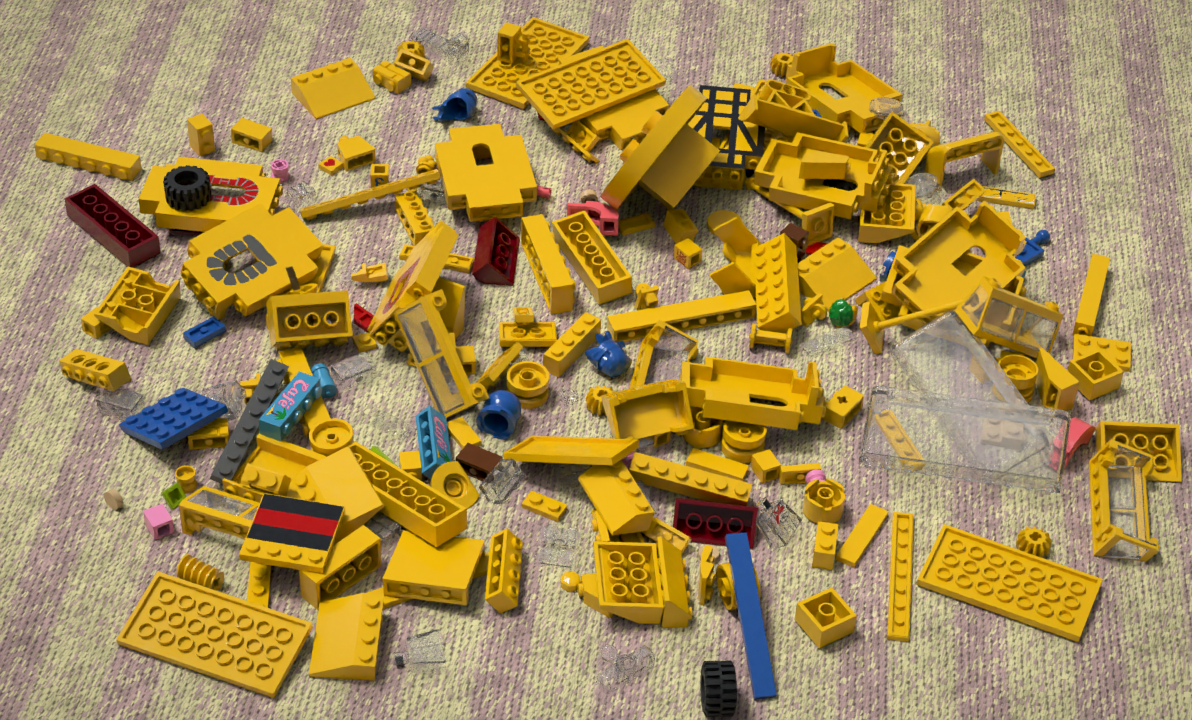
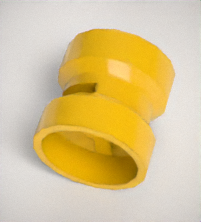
[175,465,197,493]

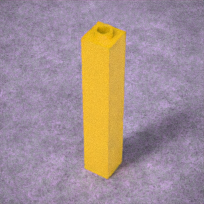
[1072,253,1110,336]

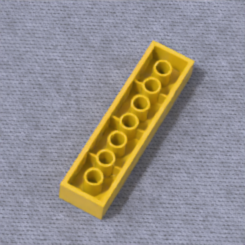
[341,441,468,547]

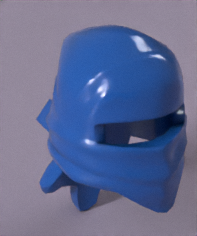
[432,88,478,121]
[585,331,632,377]

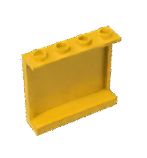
[222,433,327,503]
[382,530,485,606]

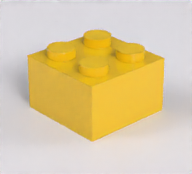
[1067,349,1124,401]
[795,587,857,648]

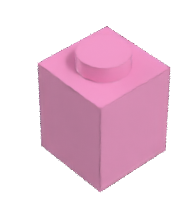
[143,504,174,540]

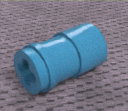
[311,363,337,399]

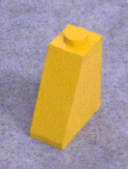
[799,149,851,179]

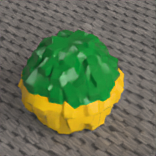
[829,297,858,328]

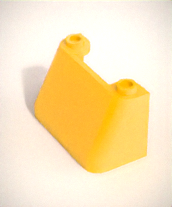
[601,379,694,439]

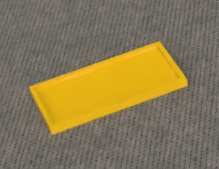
[503,436,639,465]

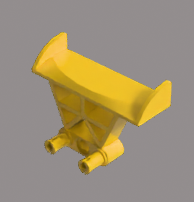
[738,79,849,143]

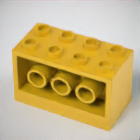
[266,290,353,350]

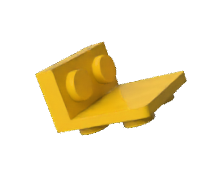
[855,281,901,322]

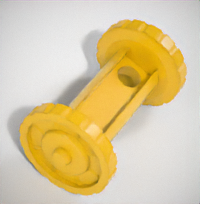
[749,323,793,353]

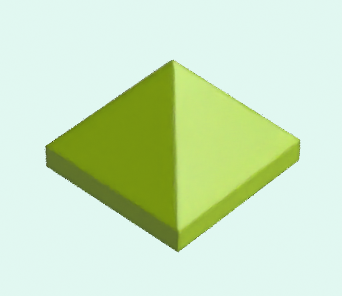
[161,482,186,510]

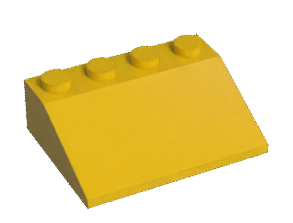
[291,58,376,120]
[865,111,934,184]
[858,183,916,243]
[798,237,877,312]
[1095,421,1182,482]
[292,447,385,544]
[593,541,664,624]
[309,593,384,681]

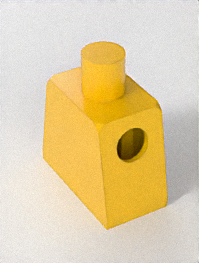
[337,136,376,171]

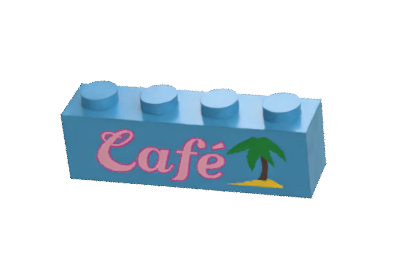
[259,371,322,442]
[415,406,452,479]

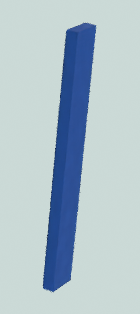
[725,533,777,700]

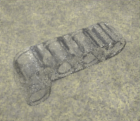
[409,28,469,67]

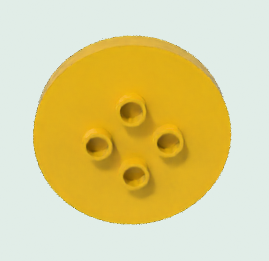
[600,84,720,210]

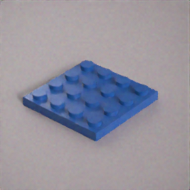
[119,388,228,450]

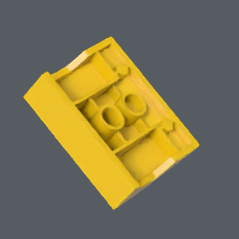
[94,267,181,345]

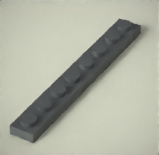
[210,359,289,484]

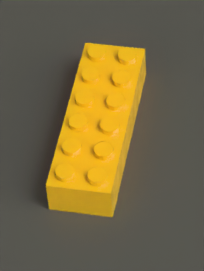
[552,210,633,305]
[521,214,576,315]
[754,233,802,333]

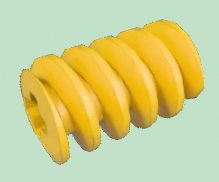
[176,554,224,591]

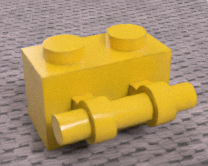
[497,22,530,64]

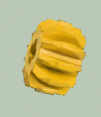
[397,40,425,58]
[770,52,793,77]
[585,385,616,417]
[1016,526,1052,558]

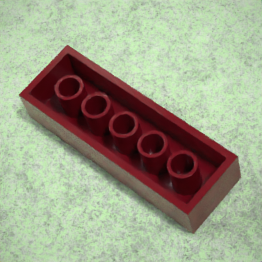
[64,184,161,268]

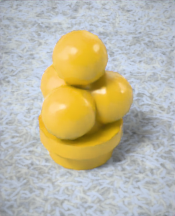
[416,155,437,175]

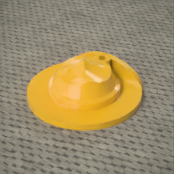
[431,461,479,509]

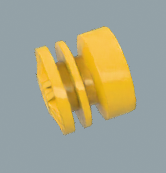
[992,355,1038,405]

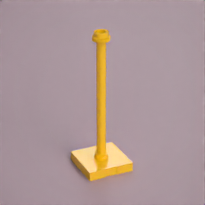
[745,178,835,246]
[860,293,981,354]

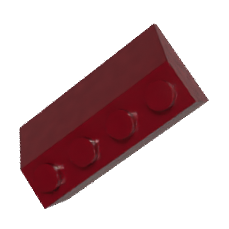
[472,216,520,286]
[673,498,758,549]

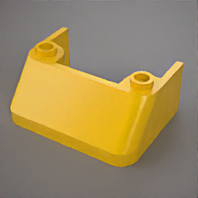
[924,132,1004,190]
[710,216,761,298]

